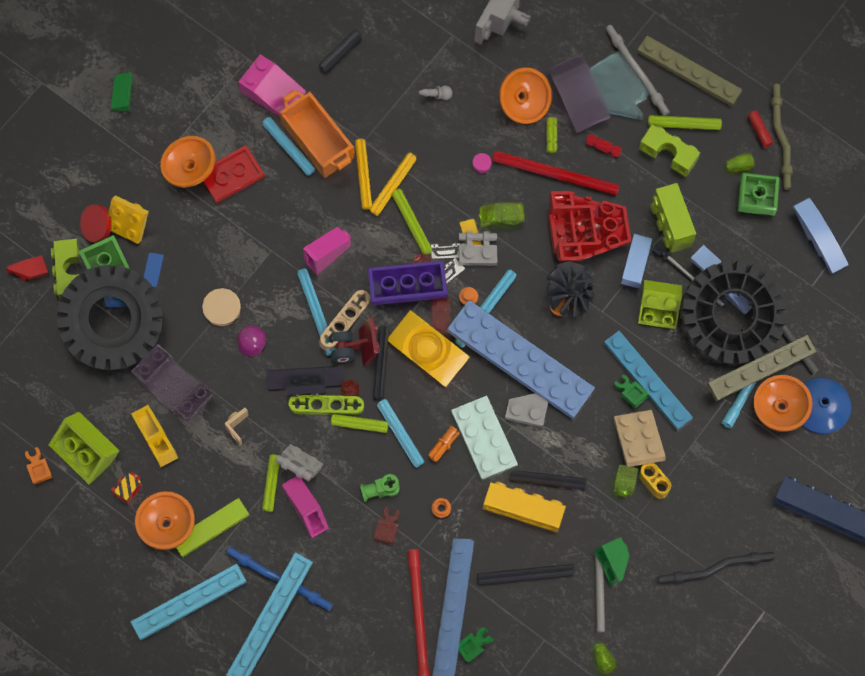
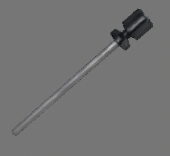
[652,242,724,306]

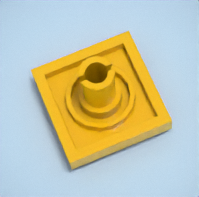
[108,195,149,244]

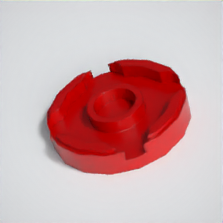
[80,205,112,242]

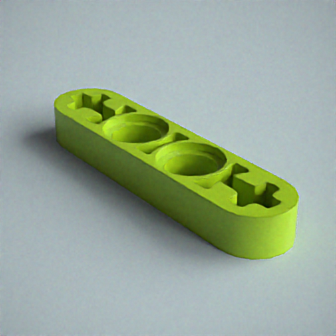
[289,395,364,416]

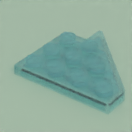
[557,51,650,119]

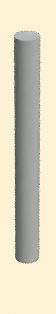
[595,554,605,633]

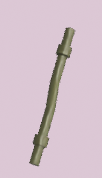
[771,84,793,190]

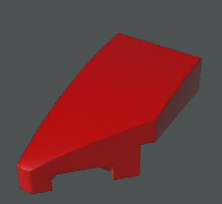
[6,256,48,281]

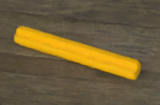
[355,139,372,210]
[370,153,416,216]

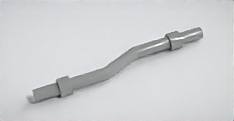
[606,25,670,116]

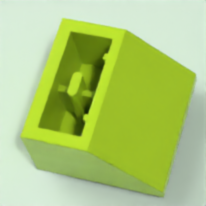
[638,280,682,329]

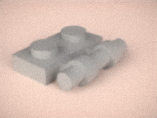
[459,231,497,266]
[275,444,323,481]

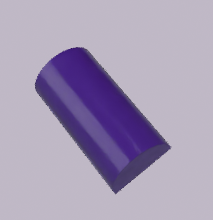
[368,261,448,305]

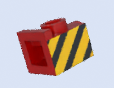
[111,472,142,505]

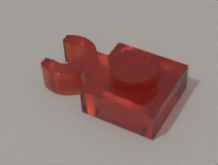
[374,507,399,545]

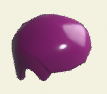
[237,325,267,357]

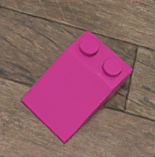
[238,54,306,117]

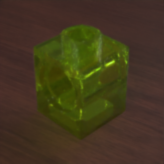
[613,465,638,497]

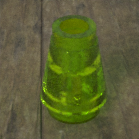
[726,152,755,171]
[593,643,617,674]

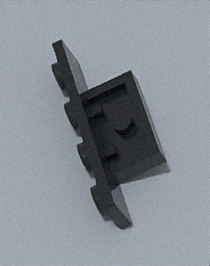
[266,366,344,397]

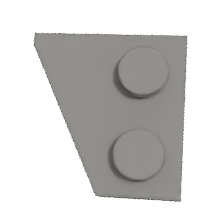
[505,393,548,428]

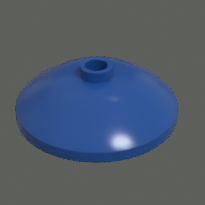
[802,378,851,434]

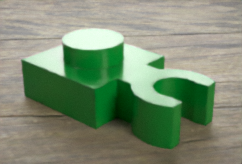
[614,375,649,408]
[459,627,493,662]

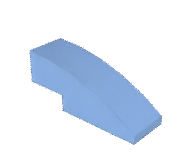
[621,234,652,288]

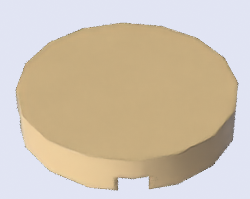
[202,288,241,326]

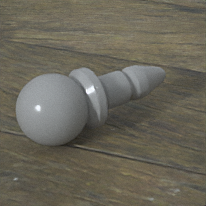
[419,86,453,100]

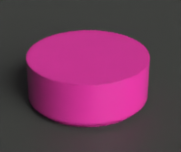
[473,153,491,173]

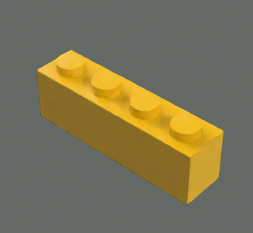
[483,482,566,533]

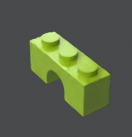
[639,124,700,177]
[51,239,80,299]

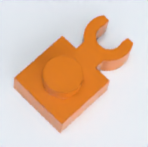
[25,447,52,485]

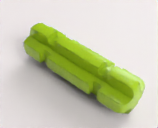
[547,117,557,153]

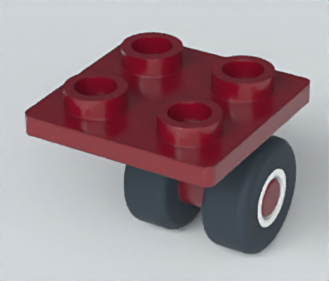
[329,317,379,366]

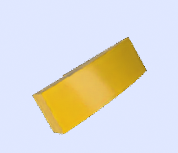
[131,405,178,467]

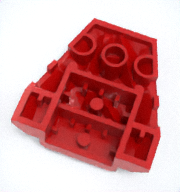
[548,191,631,262]

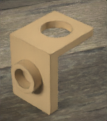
[224,408,249,445]

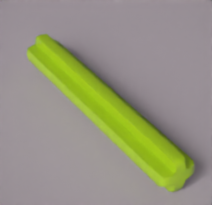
[648,115,722,130]
[392,189,432,256]

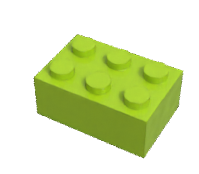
[650,183,696,253]

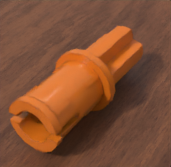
[428,426,460,462]

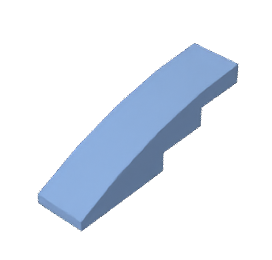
[793,198,849,273]
[690,245,752,315]

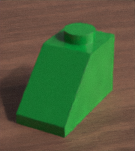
[594,537,629,586]

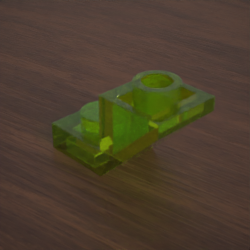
[480,202,524,227]

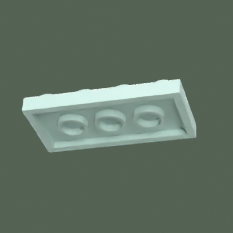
[451,396,518,481]

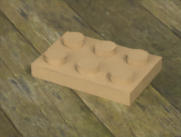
[614,410,665,467]

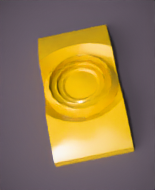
[388,310,470,387]

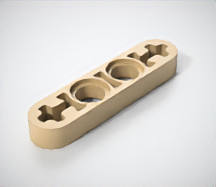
[319,290,370,350]

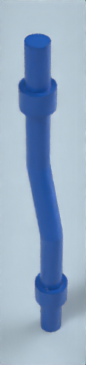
[227,547,333,611]

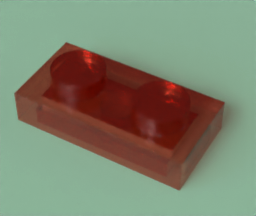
[432,298,451,337]

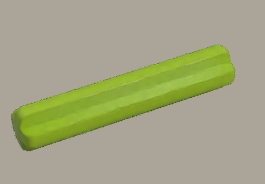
[331,414,388,433]
[262,455,279,512]

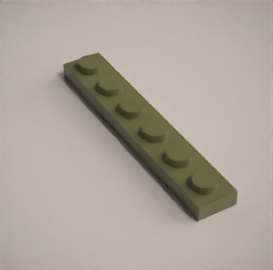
[637,36,742,106]
[707,335,817,401]

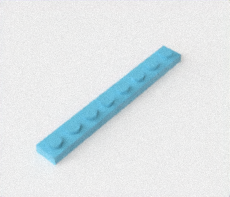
[226,553,313,676]

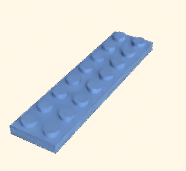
[447,300,595,419]

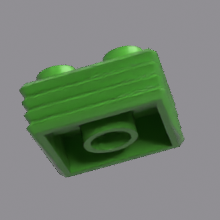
[738,173,780,216]

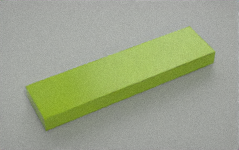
[176,498,250,558]

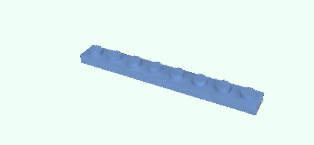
[433,539,474,676]

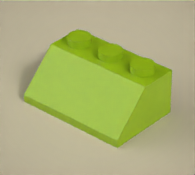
[49,412,119,484]

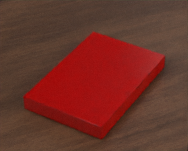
[203,145,265,204]

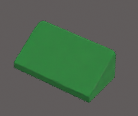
[111,72,133,111]

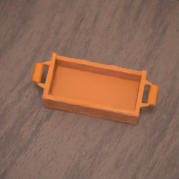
[280,89,354,178]

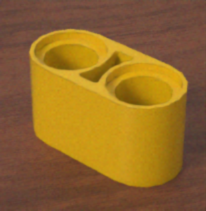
[639,463,671,499]

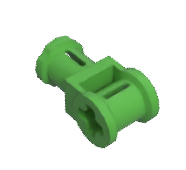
[360,474,400,502]

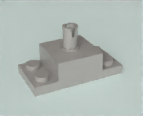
[475,0,531,44]

